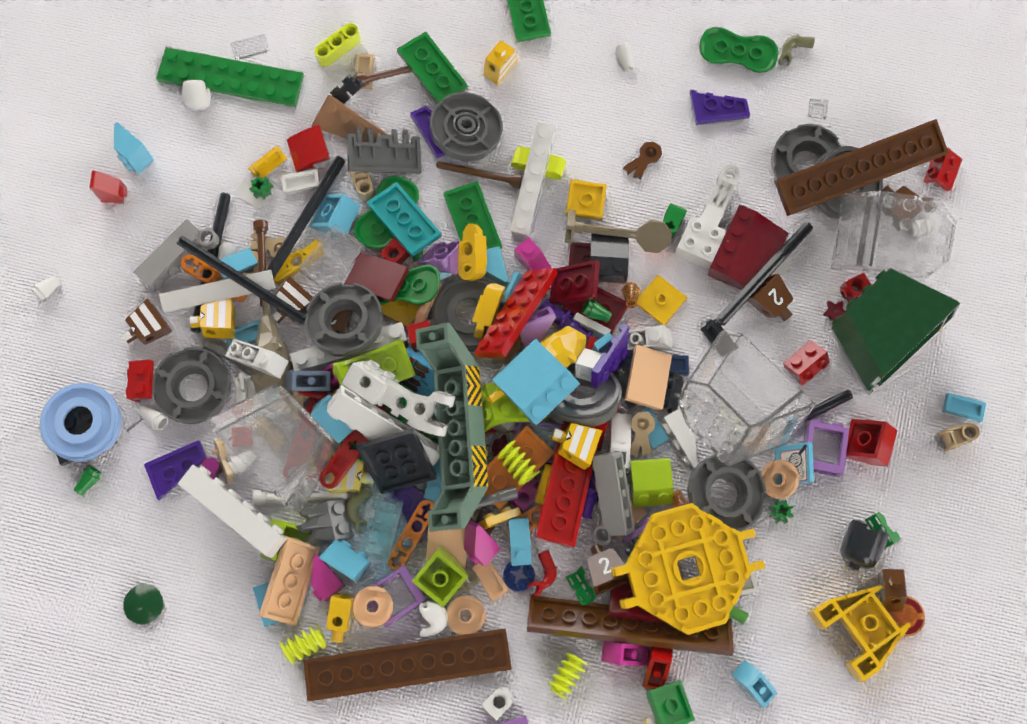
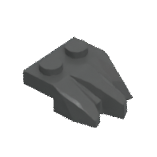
[296,499,353,546]

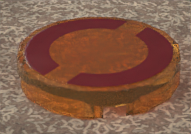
[887,596,926,637]

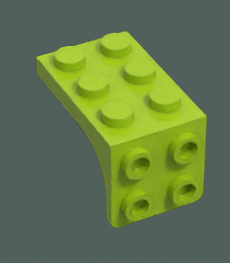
[333,339,416,397]
[481,383,549,432]

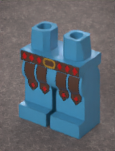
[400,348,435,406]

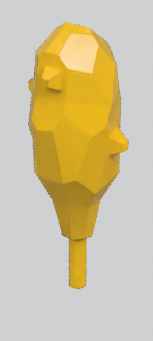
[487,326,586,403]

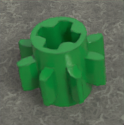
[249,176,274,200]
[769,499,794,524]

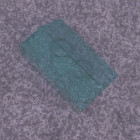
[361,494,403,563]

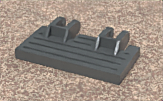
[346,127,422,174]

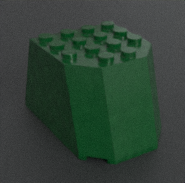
[831,268,961,395]

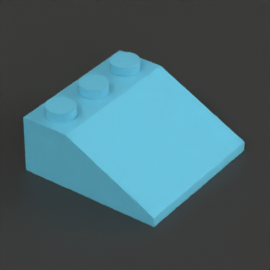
[492,339,580,425]

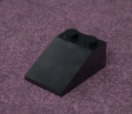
[590,233,629,284]

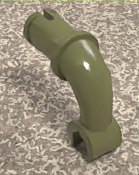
[778,34,815,67]
[346,486,374,534]

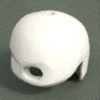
[182,80,211,110]
[419,601,448,637]

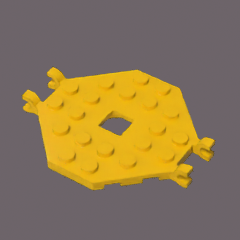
[610,503,765,635]

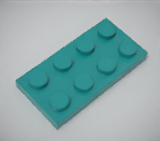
[367,182,442,257]

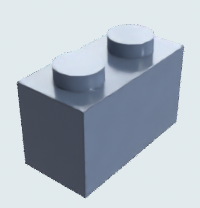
[285,370,331,391]

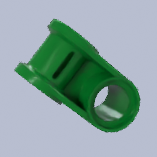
[663,203,687,240]

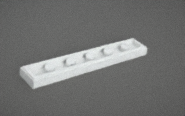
[159,270,276,313]

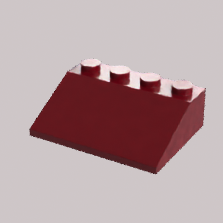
[708,204,789,290]

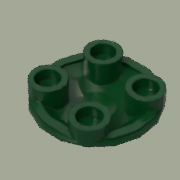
[123,584,165,625]

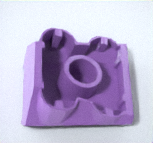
[417,240,460,275]

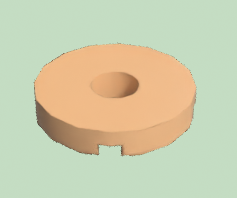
[761,460,799,499]
[352,586,393,627]
[446,595,486,635]

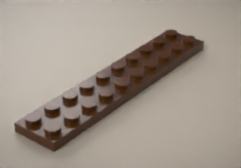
[774,119,949,216]
[526,596,734,656]
[303,628,512,702]

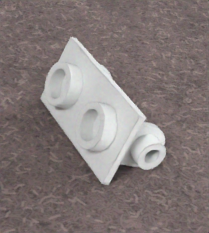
[234,373,258,415]

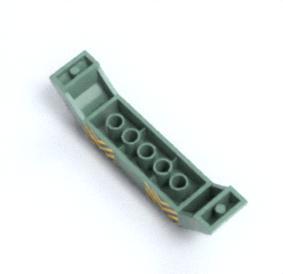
[416,323,489,532]

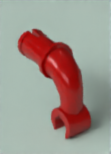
[526,549,558,596]

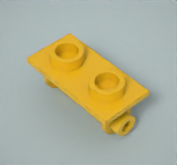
[248,146,288,179]

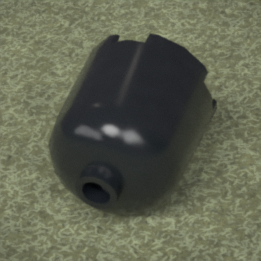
[840,520,889,571]

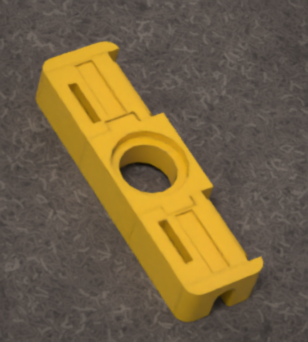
[274,239,325,285]

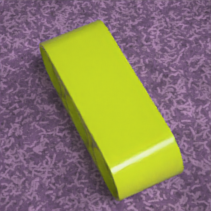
[314,23,361,67]
[511,146,566,180]

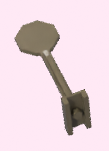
[564,210,672,253]

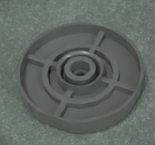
[429,92,503,162]

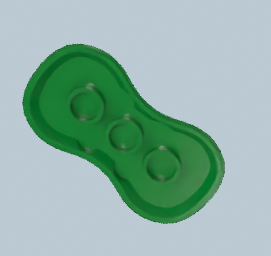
[699,27,778,73]
[354,176,419,250]
[377,265,440,305]

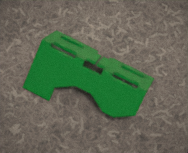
[865,512,901,549]
[565,565,596,606]

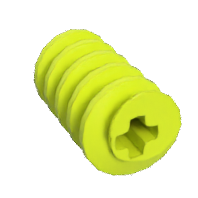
[497,440,540,485]
[279,623,326,664]
[547,652,589,701]

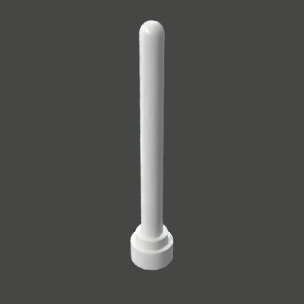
[253,490,350,506]

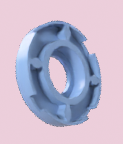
[40,383,122,462]

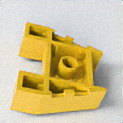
[807,585,911,682]

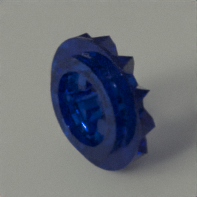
[503,562,535,592]

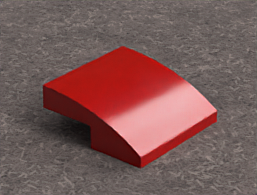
[286,124,330,173]

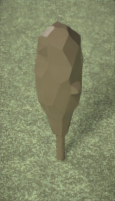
[250,300,293,411]

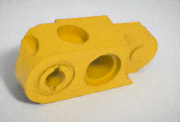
[458,224,487,281]
[472,284,505,339]

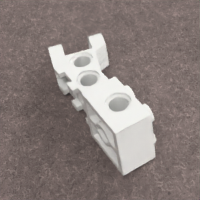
[674,164,740,270]
[341,360,455,436]

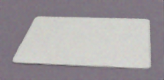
[234,177,272,209]

